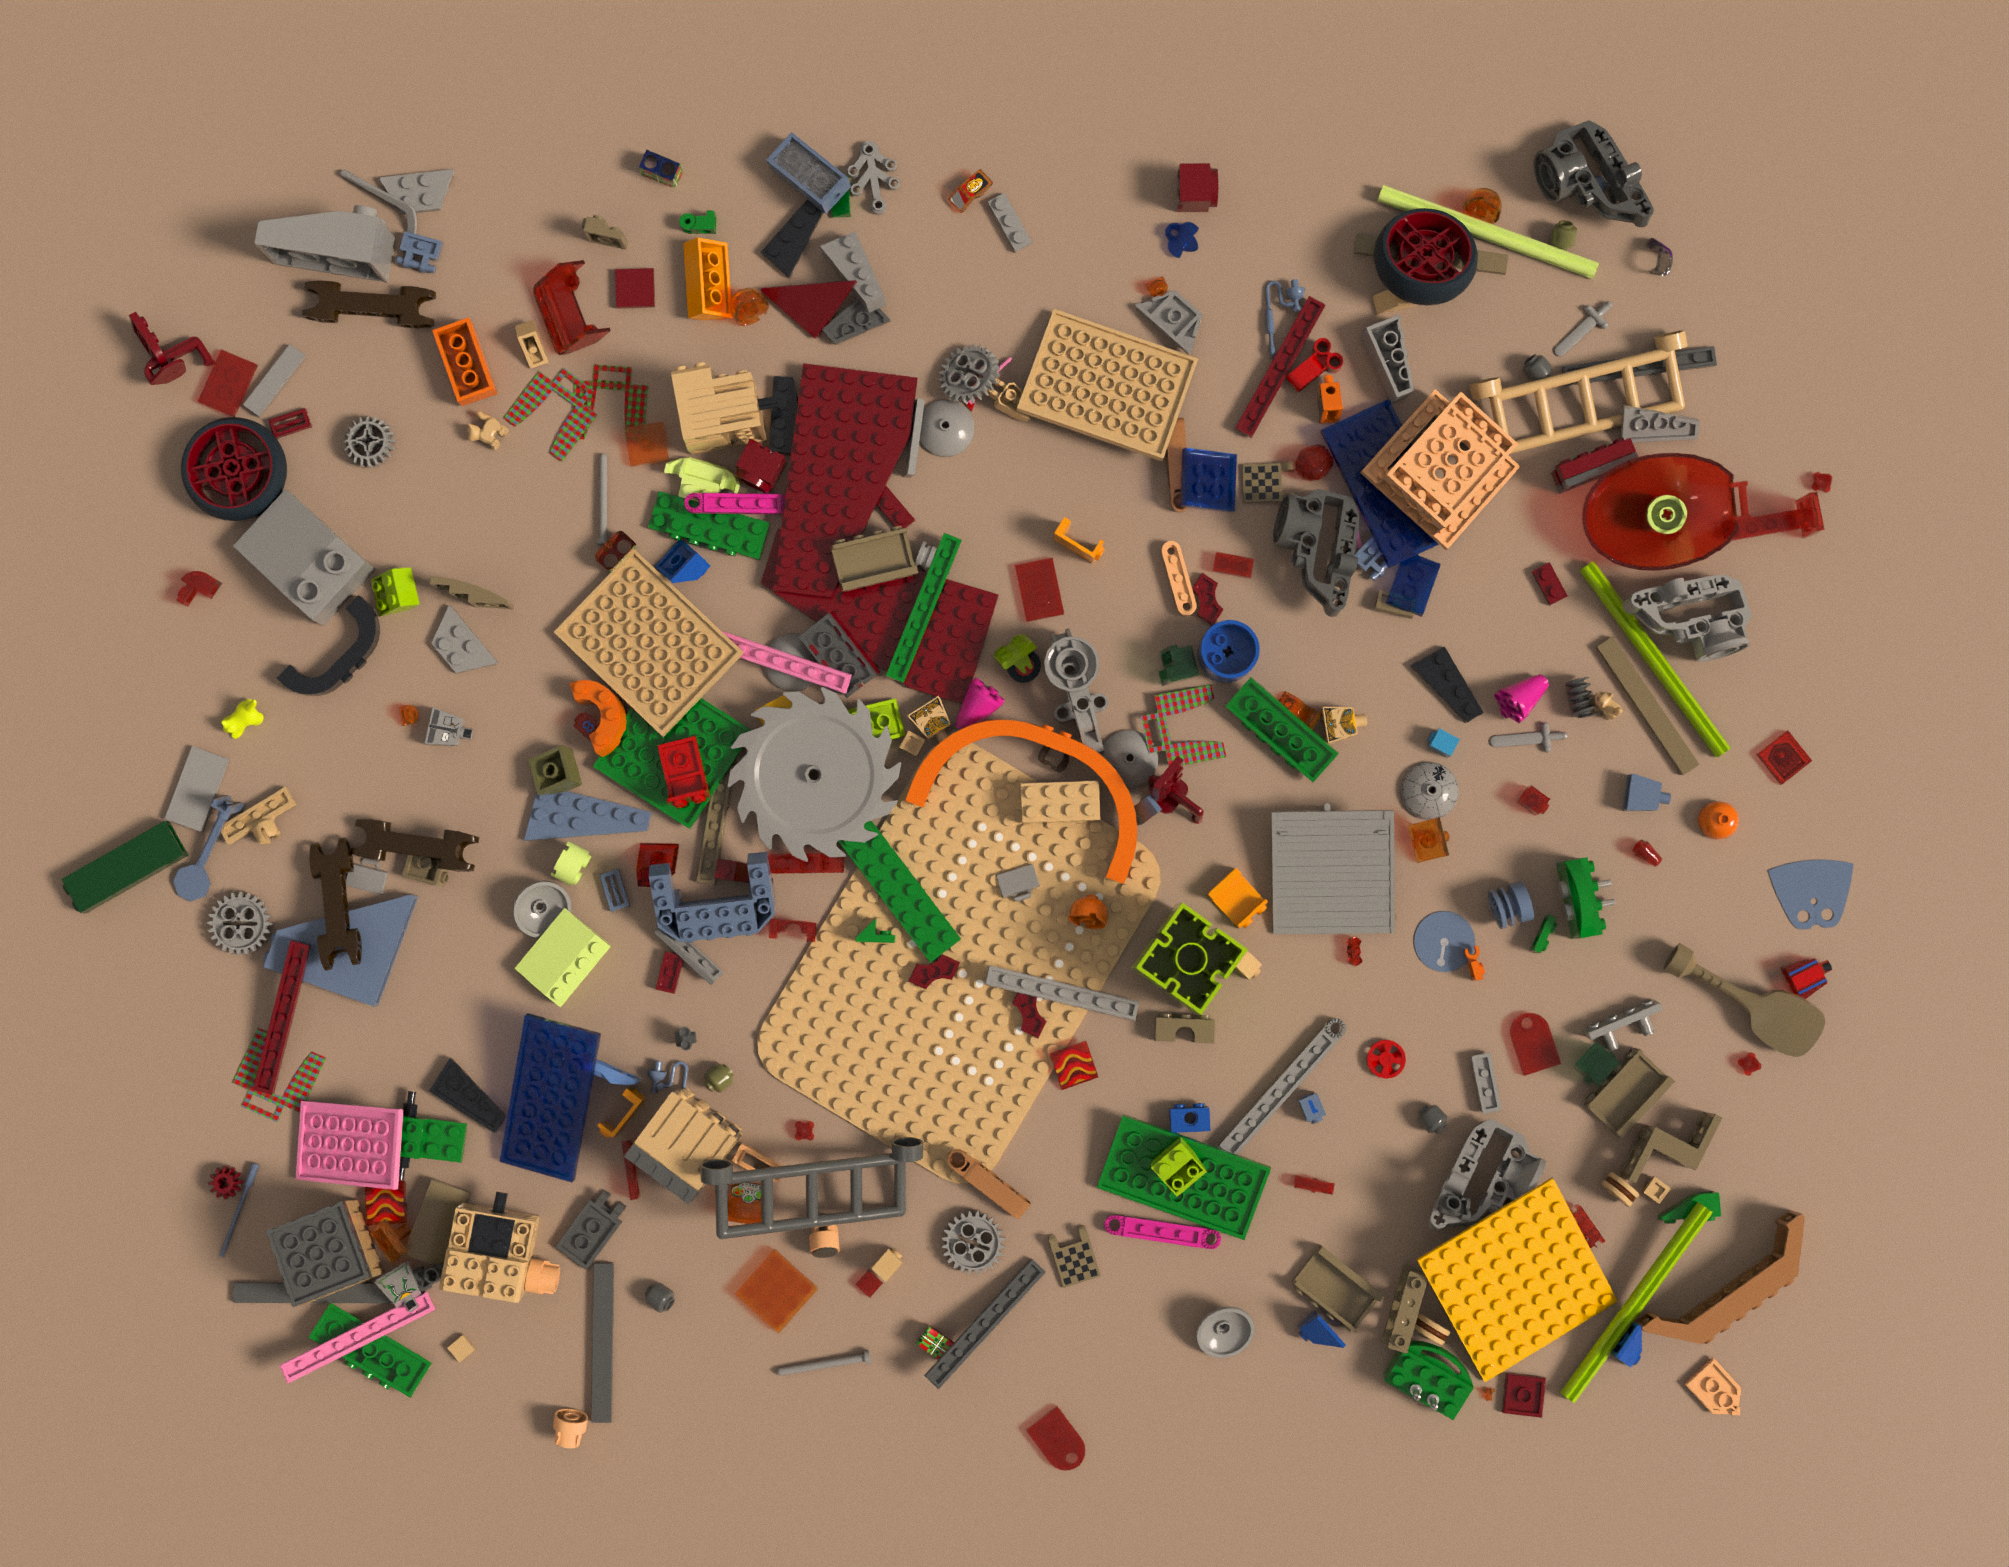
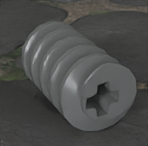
[1565,677,1597,718]

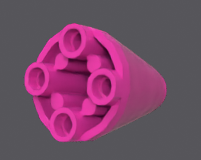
[1494,674,1549,723]
[954,677,1005,730]

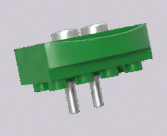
[1556,857,1616,939]
[1383,1340,1474,1420]

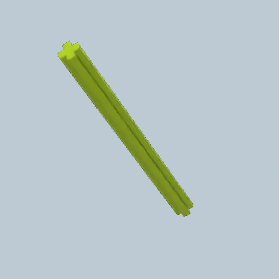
[1579,560,1730,758]
[1560,1202,1713,1403]

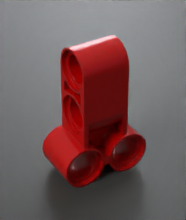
[1286,338,1344,392]

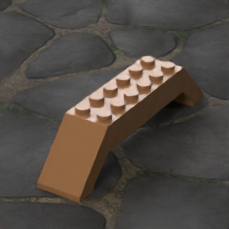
[1634,1210,1805,1344]

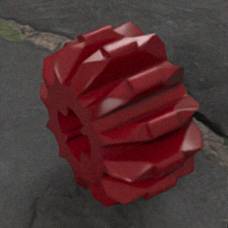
[208,1165,243,1200]

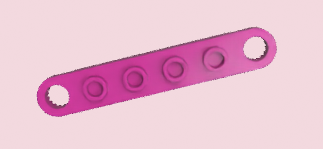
[684,493,786,515]
[1104,1215,1221,1249]

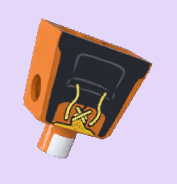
[1317,375,1343,424]

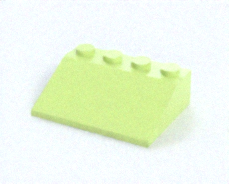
[514,908,611,1007]

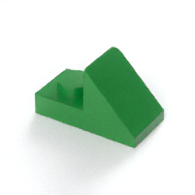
[855,919,895,943]

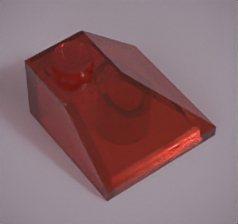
[636,843,679,887]

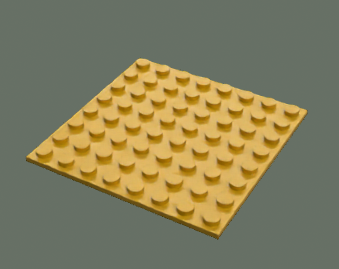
[1417,1177,1618,1382]

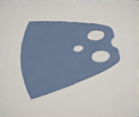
[1768,860,1853,929]

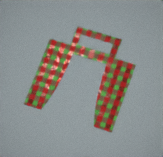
[572,364,648,444]

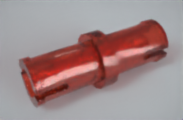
[1294,1175,1335,1195]

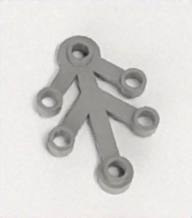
[848,141,900,215]

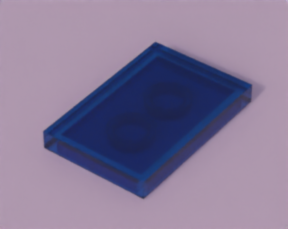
[1386,550,1441,617]

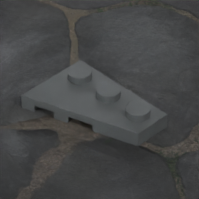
[822,299,890,345]

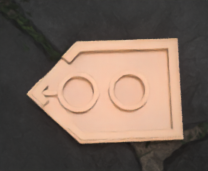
[1685,1358,1741,1415]

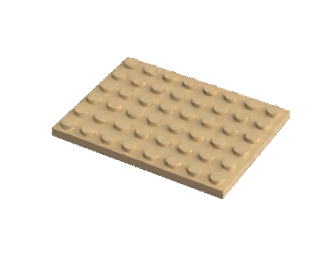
[1016,309,1198,461]
[554,549,744,737]

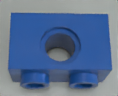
[1169,1103,1211,1133]

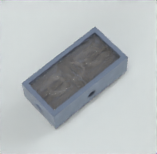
[766,132,851,214]

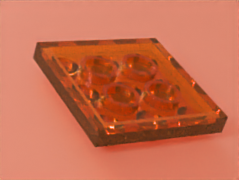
[735,1249,818,1333]

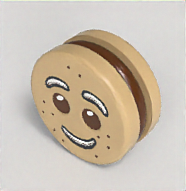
[1601,1172,1639,1207]
[1414,1313,1450,1346]

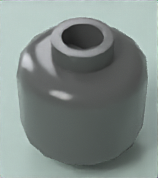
[1523,354,1552,381]
[1418,1105,1448,1134]
[645,1283,675,1313]

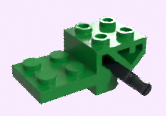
[399,1091,468,1180]

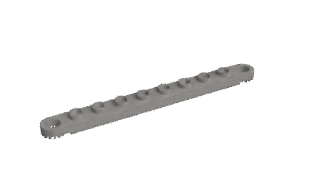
[1217,1018,1346,1154]

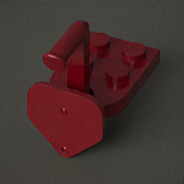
[129,312,215,385]
[1148,756,1204,824]

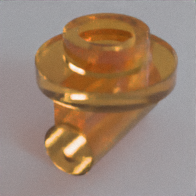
[1145,276,1168,297]
[399,705,418,726]

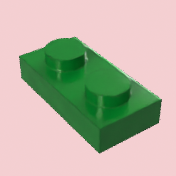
[1530,915,1557,954]

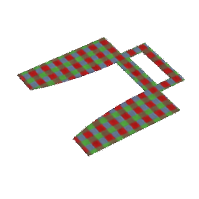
[504,368,598,462]
[1141,685,1226,766]
[233,1028,326,1122]

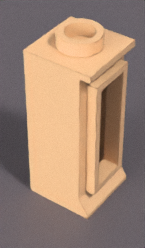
[732,1143,783,1183]

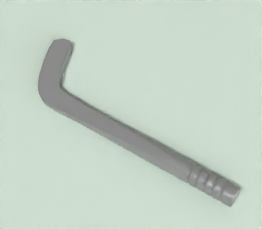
[341,169,417,234]

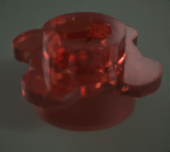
[1811,472,1832,493]
[1738,1053,1761,1076]
[795,1121,814,1141]

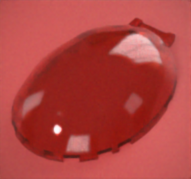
[1582,453,1752,571]

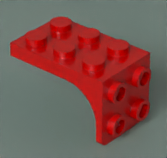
[657,736,710,808]

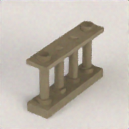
[1381,1266,1428,1354]

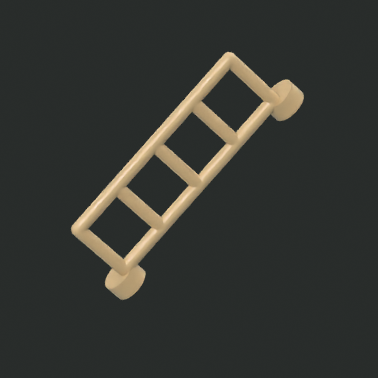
[1469,330,1688,454]

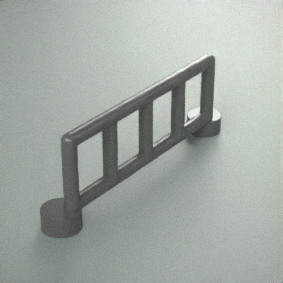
[700,1137,923,1239]

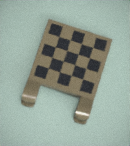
[1243,462,1296,503]
[1048,1225,1101,1288]

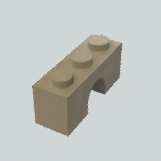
[1154,1013,1215,1044]

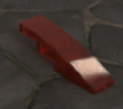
[768,853,844,874]

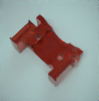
[769,919,817,942]
[1570,1204,1605,1249]

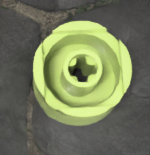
[1646,495,1687,534]
[550,841,592,886]

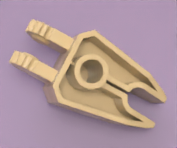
[987,378,1031,422]

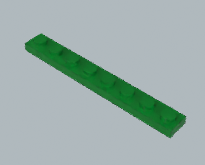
[886,533,962,683]

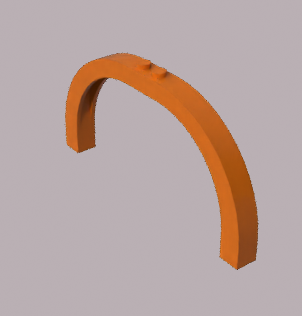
[905,719,1137,884]

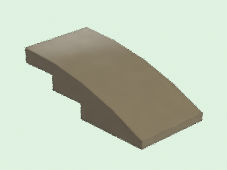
[430,576,514,609]

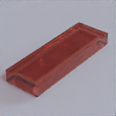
[621,1139,640,1200]

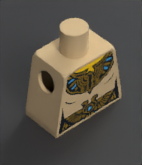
[907,696,951,743]
[1320,706,1367,744]

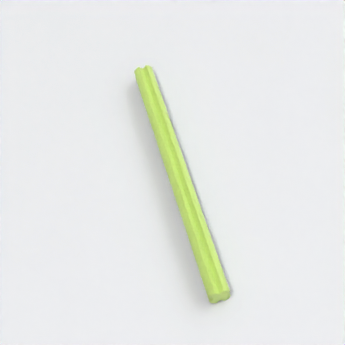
[1377,185,1599,279]

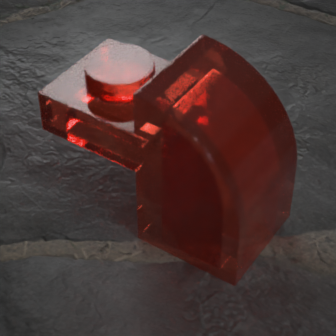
[176,571,222,607]

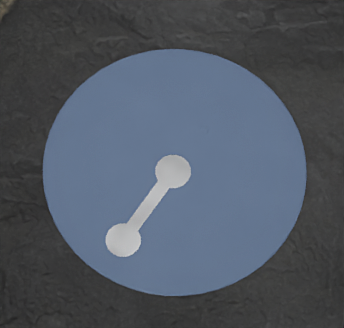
[1414,911,1475,972]

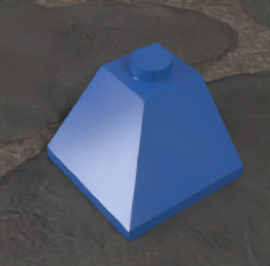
[654,539,710,583]
[1298,1310,1346,1348]
[1611,1322,1642,1368]

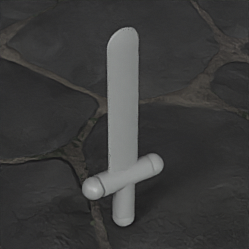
[1555,301,1612,356]
[1490,722,1568,752]

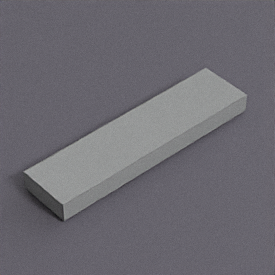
[243,344,306,417]
[904,398,925,478]
[654,928,724,985]

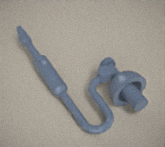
[1265,279,1305,359]
[648,1060,688,1093]

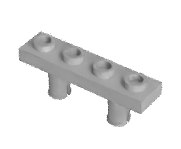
[1583,999,1663,1051]

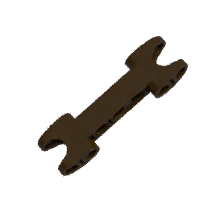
[302,281,436,329]
[350,819,480,872]
[310,837,362,971]

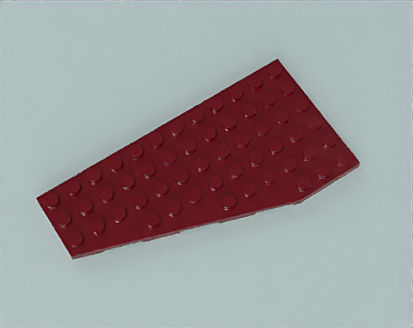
[773,363,918,598]
[761,528,999,704]

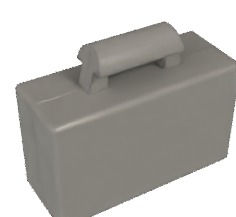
[346,858,388,895]
[996,864,1040,902]

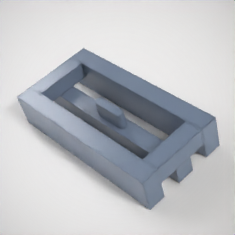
[600,869,630,912]

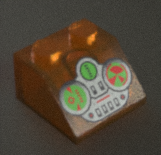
[728,1182,761,1224]

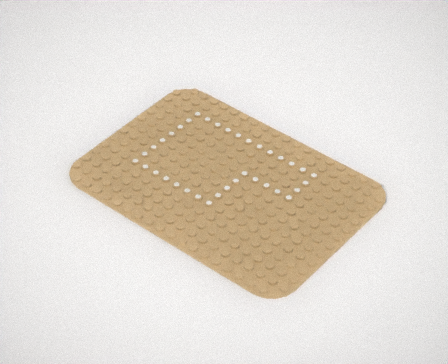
[757,743,1161,1184]

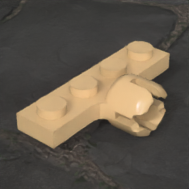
[221,787,297,845]

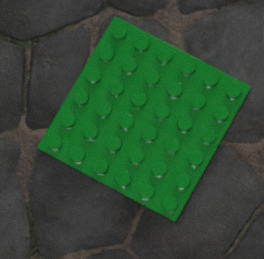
[593,698,752,829]

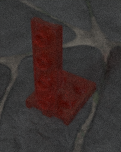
[1722,492,1825,542]

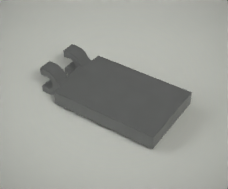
[555,1190,627,1270]

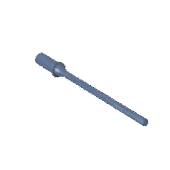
[220,1162,259,1257]

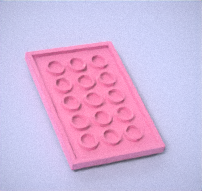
[295,1101,403,1190]

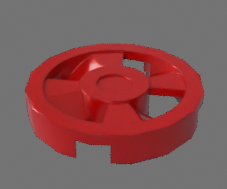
[1366,1040,1406,1079]

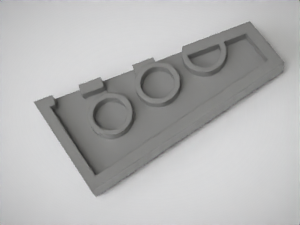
[1620,405,1700,443]

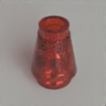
[1632,839,1662,867]

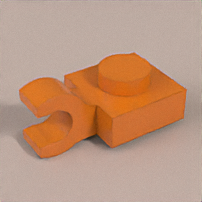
[1464,946,1485,981]

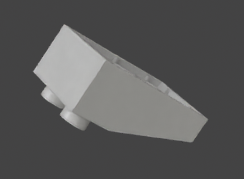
[254,205,396,283]
[233,489,376,626]

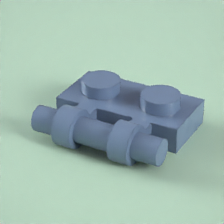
[396,231,443,273]
[1354,531,1400,581]

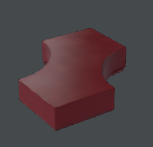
[1192,573,1224,626]
[909,954,960,989]
[1012,993,1047,1038]

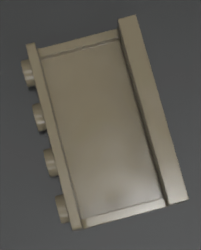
[830,526,918,593]
[1584,1048,1675,1138]
[1291,1245,1384,1333]

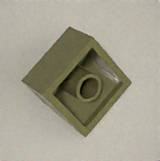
[528,745,582,796]

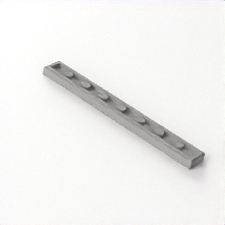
[984,965,1139,1021]

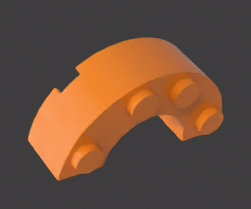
[569,680,627,757]

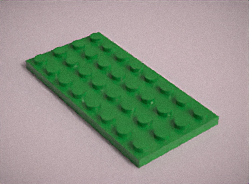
[1097,1114,1271,1240]

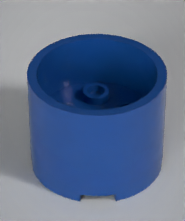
[1197,620,1260,683]

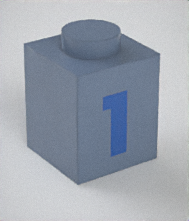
[1297,1092,1326,1124]

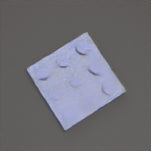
[1180,448,1237,512]

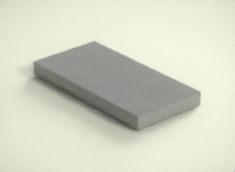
[165,746,230,832]

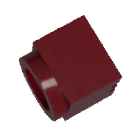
[1177,163,1218,212]
[734,438,787,494]

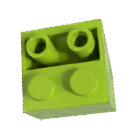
[371,567,420,616]
[1151,1137,1207,1197]

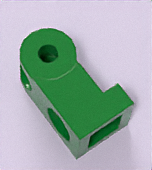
[679,210,717,234]

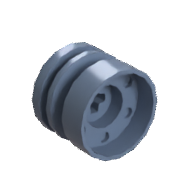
[1488,881,1534,929]

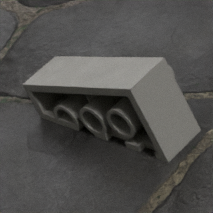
[820,232,886,313]
[1360,314,1414,403]

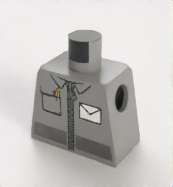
[425,707,474,746]

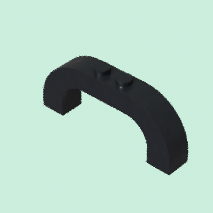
[277,595,380,696]

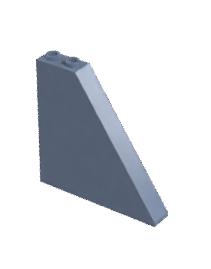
[263,895,419,1007]

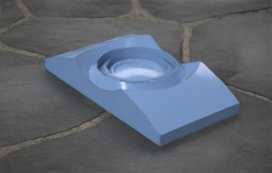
[563,1047,642,1085]

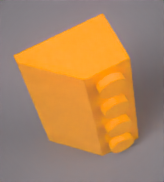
[683,237,732,321]

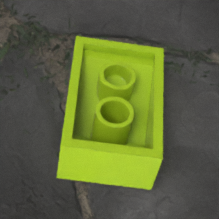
[848,699,906,739]

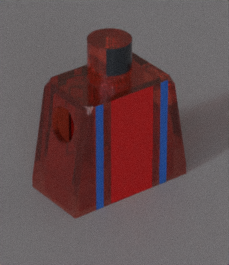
[1780,958,1832,999]

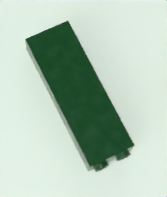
[61,821,189,914]

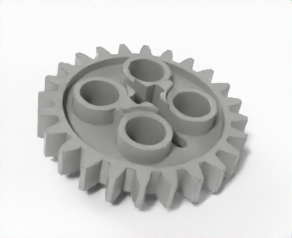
[939,344,1000,404]
[207,892,273,955]
[942,1210,1005,1275]

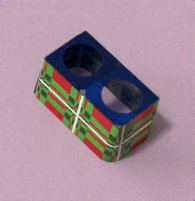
[639,150,683,187]

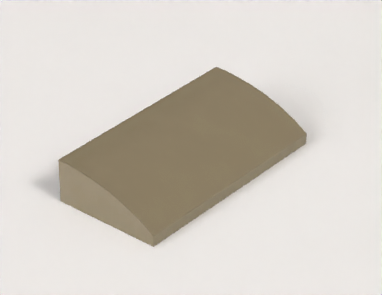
[402,1178,471,1265]

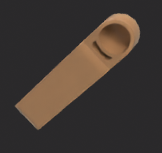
[1166,418,1190,512]
[947,1149,1031,1219]

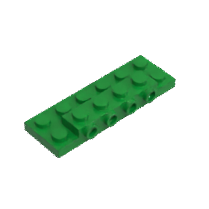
[648,491,770,560]
[1225,677,1339,782]
[309,1303,432,1398]

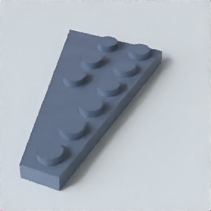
[524,791,652,841]

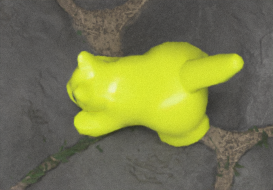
[221,699,264,739]

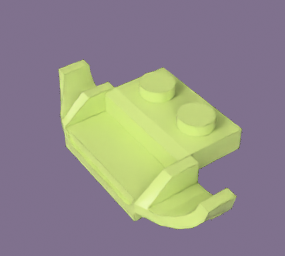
[664,457,740,502]

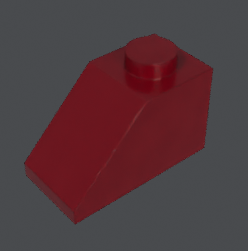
[714,859,750,883]

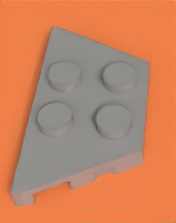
[380,169,455,215]
[1135,290,1202,355]
[431,605,498,674]

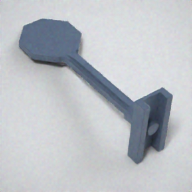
[173,796,245,901]

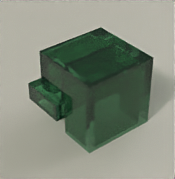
[1158,644,1199,686]
[1574,1041,1620,1087]

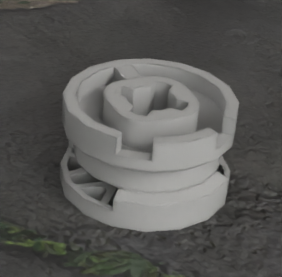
[915,541,938,572]

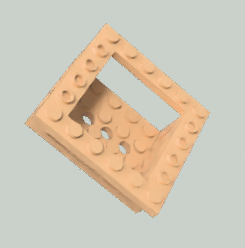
[1360,389,1520,550]

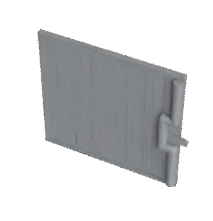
[1272,803,1394,934]

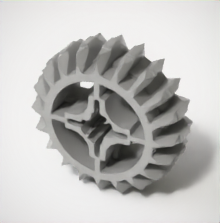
[343,416,396,468]

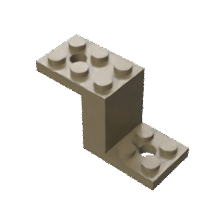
[1620,1112,1722,1183]

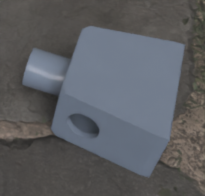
[1623,774,1671,812]

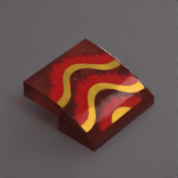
[1049,1041,1098,1090]
[365,1181,407,1226]

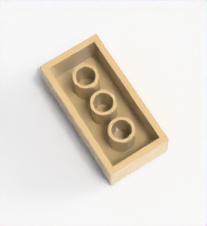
[1021,781,1100,824]

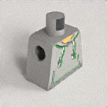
[374,1261,421,1312]

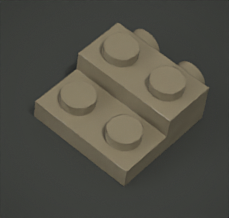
[582,215,628,250]
[402,855,449,887]

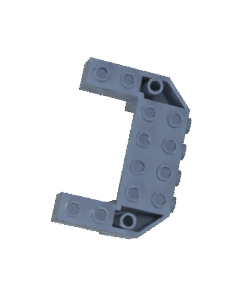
[649,852,775,943]

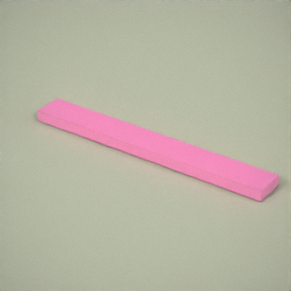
[721,630,852,693]
[279,1292,436,1384]

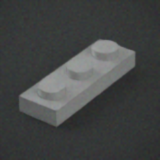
[988,193,1032,253]
[1470,1052,1502,1114]

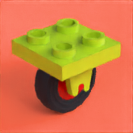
[992,633,1041,683]

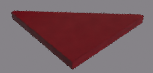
[760,280,857,338]

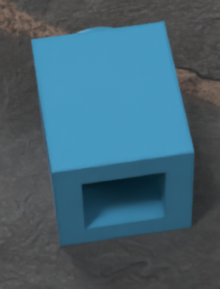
[1427,728,1460,758]

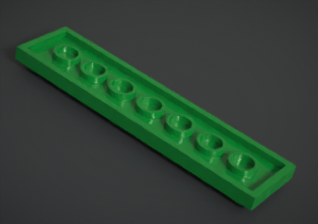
[838,821,961,963]

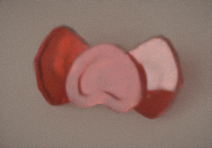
[1346,936,1362,966]

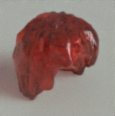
[1295,444,1334,481]

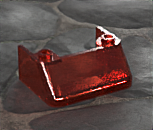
[533,260,611,355]

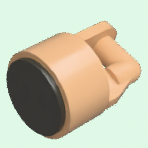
[809,1225,840,1258]

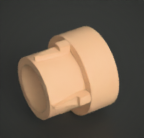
[525,1258,560,1295]
[553,1408,588,1448]

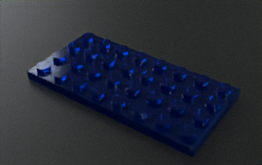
[1320,399,1439,568]
[499,1013,601,1183]

